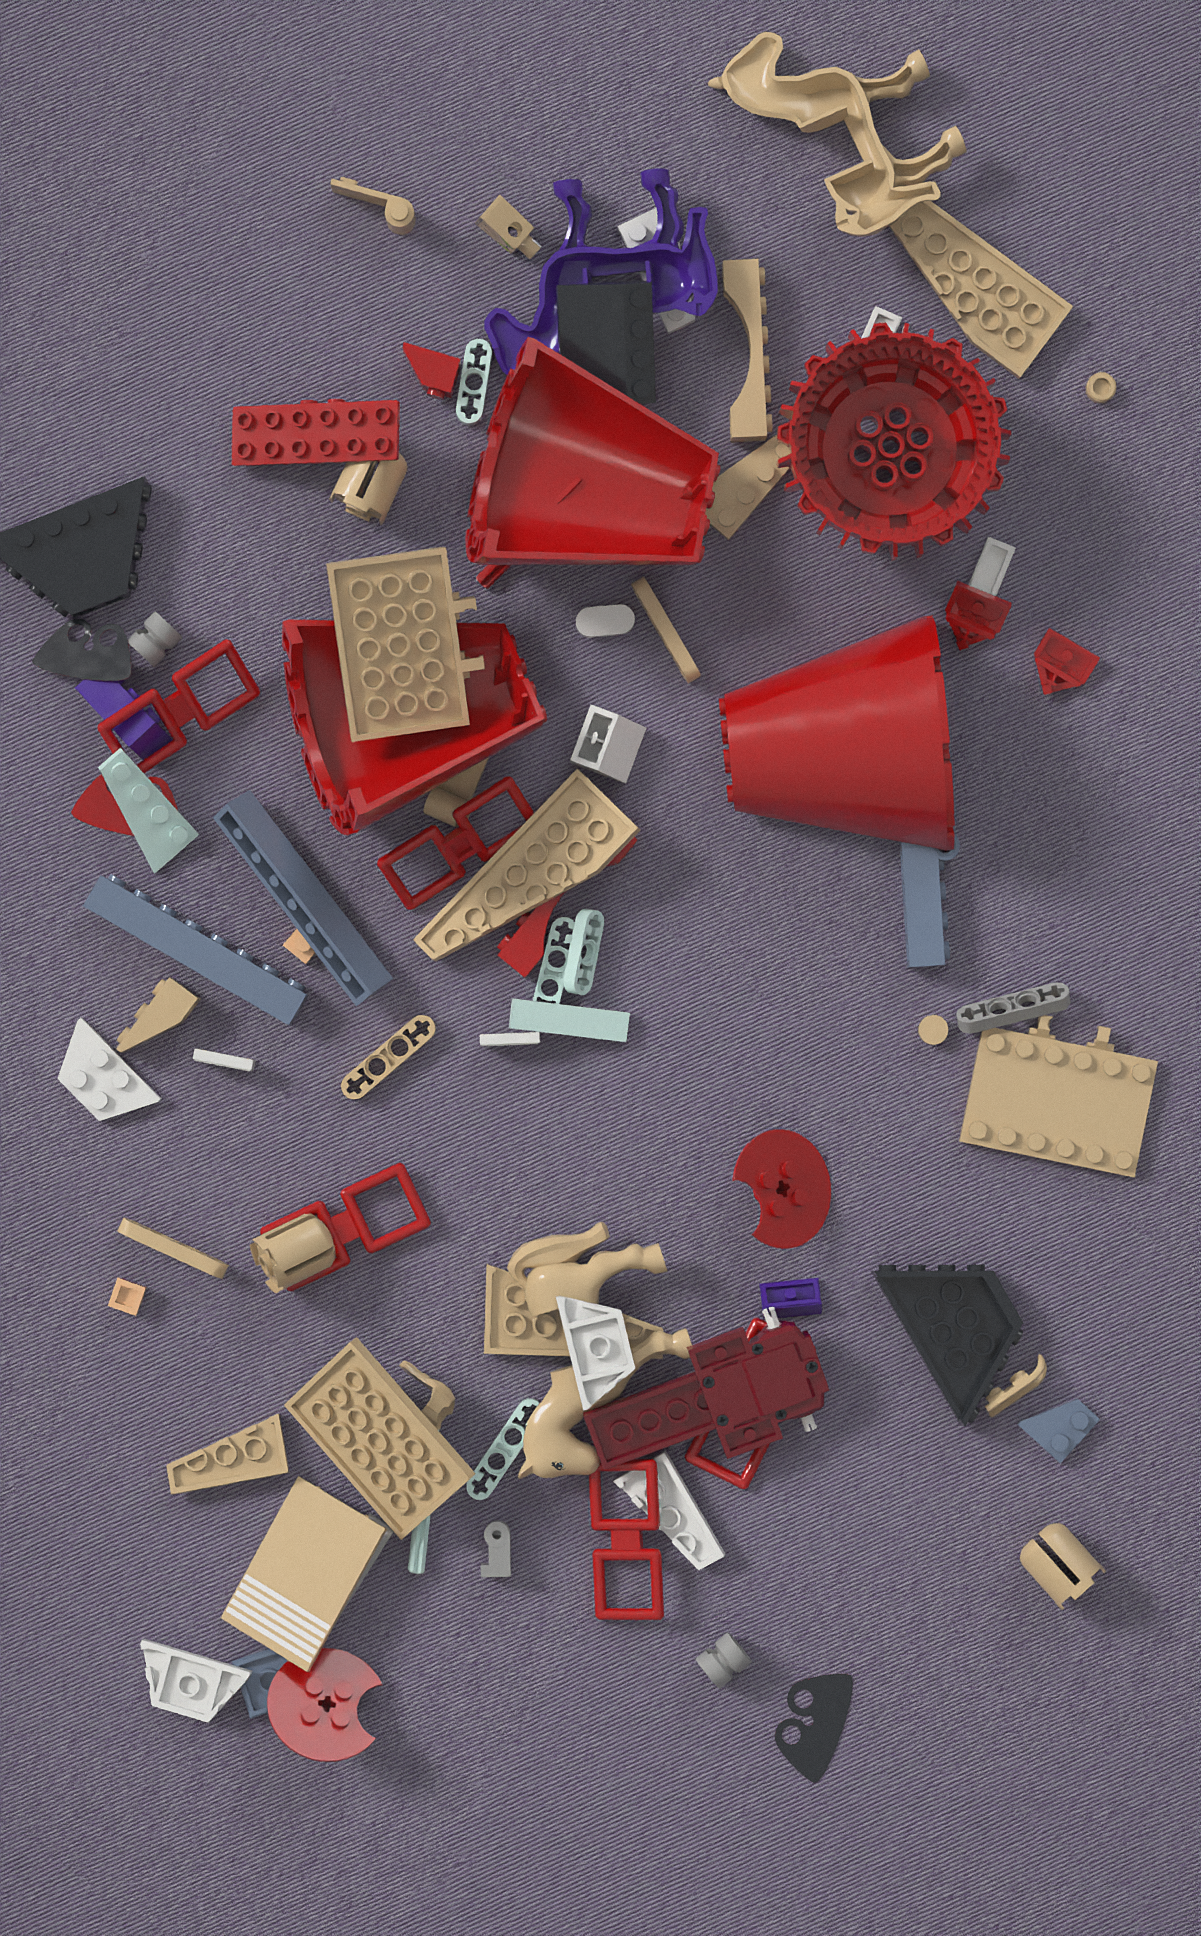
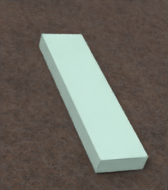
[509,998,630,1042]

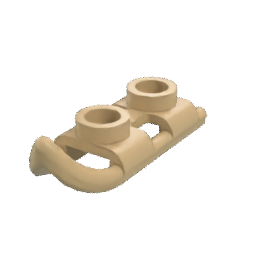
[985,1354,1047,1418]

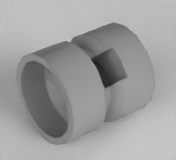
[128,611,183,668]
[696,1632,752,1689]

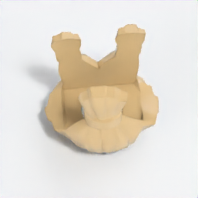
[399,1361,456,1430]

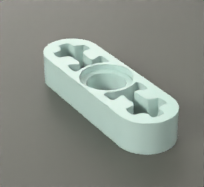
[456,339,492,426]
[564,909,604,995]

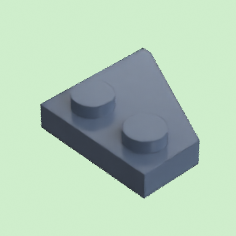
[1017,1398,1100,1463]

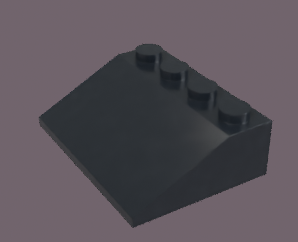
[556,280,656,404]

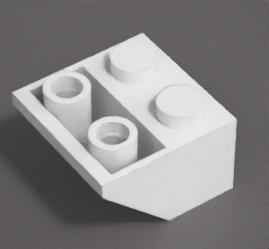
[570,705,646,784]

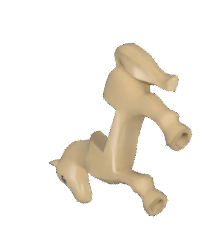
[708,32,967,237]
[507,1222,692,1479]

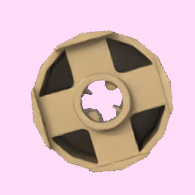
[329,453,407,525]
[250,1214,335,1293]
[1020,1523,1106,1610]

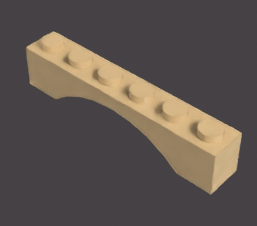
[722,259,772,442]

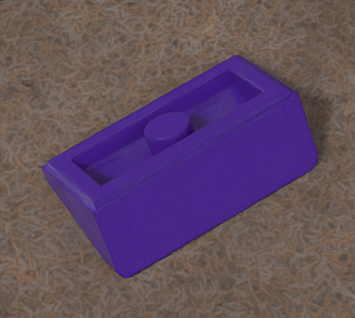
[759,1278,822,1319]

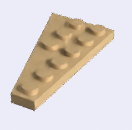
[484,1264,663,1359]

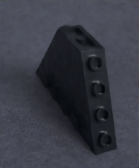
[0,476,152,618]
[871,1265,1023,1427]

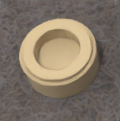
[1086,372,1116,403]
[918,1015,948,1045]

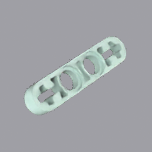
[533,917,575,1004]
[467,1398,540,1500]

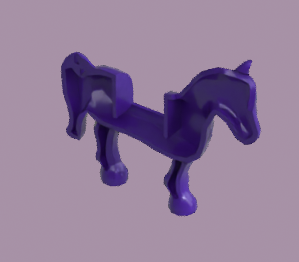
[484,168,718,375]

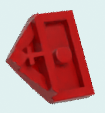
[945,580,1012,651]
[1034,627,1100,695]

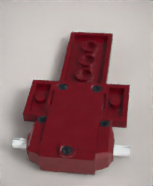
[583,1307,829,1470]

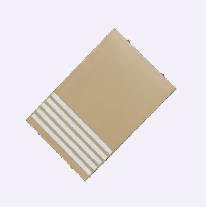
[221,1476,387,1672]

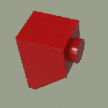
[402,342,462,400]

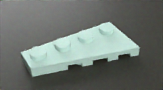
[98,748,199,874]

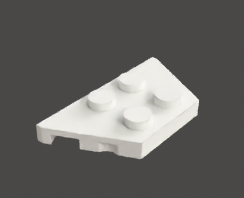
[58,1018,162,1121]
[556,1296,635,1411]
[140,1639,253,1722]

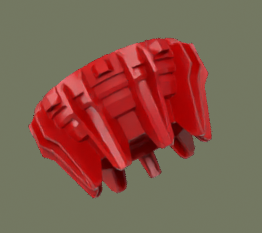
[776,322,1011,561]

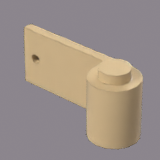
[330,177,416,235]
[424,757,489,828]

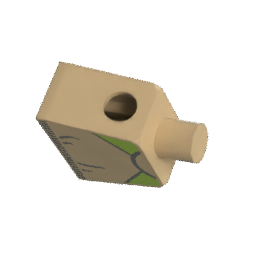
[475,195,542,259]

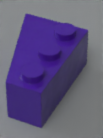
[75,679,173,760]

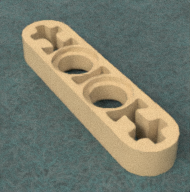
[631,577,701,684]
[341,1015,436,1099]
[117,1217,229,1279]

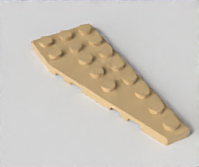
[889,200,1073,379]
[413,769,640,961]

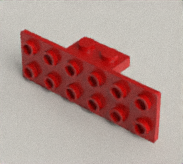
[232,399,400,466]

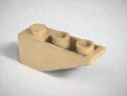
[116,977,201,1053]

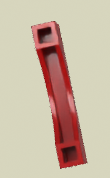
[497,837,638,978]

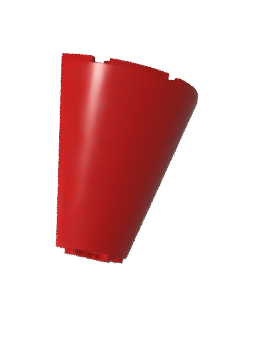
[465,337,720,565]
[719,615,955,850]
[282,619,547,835]

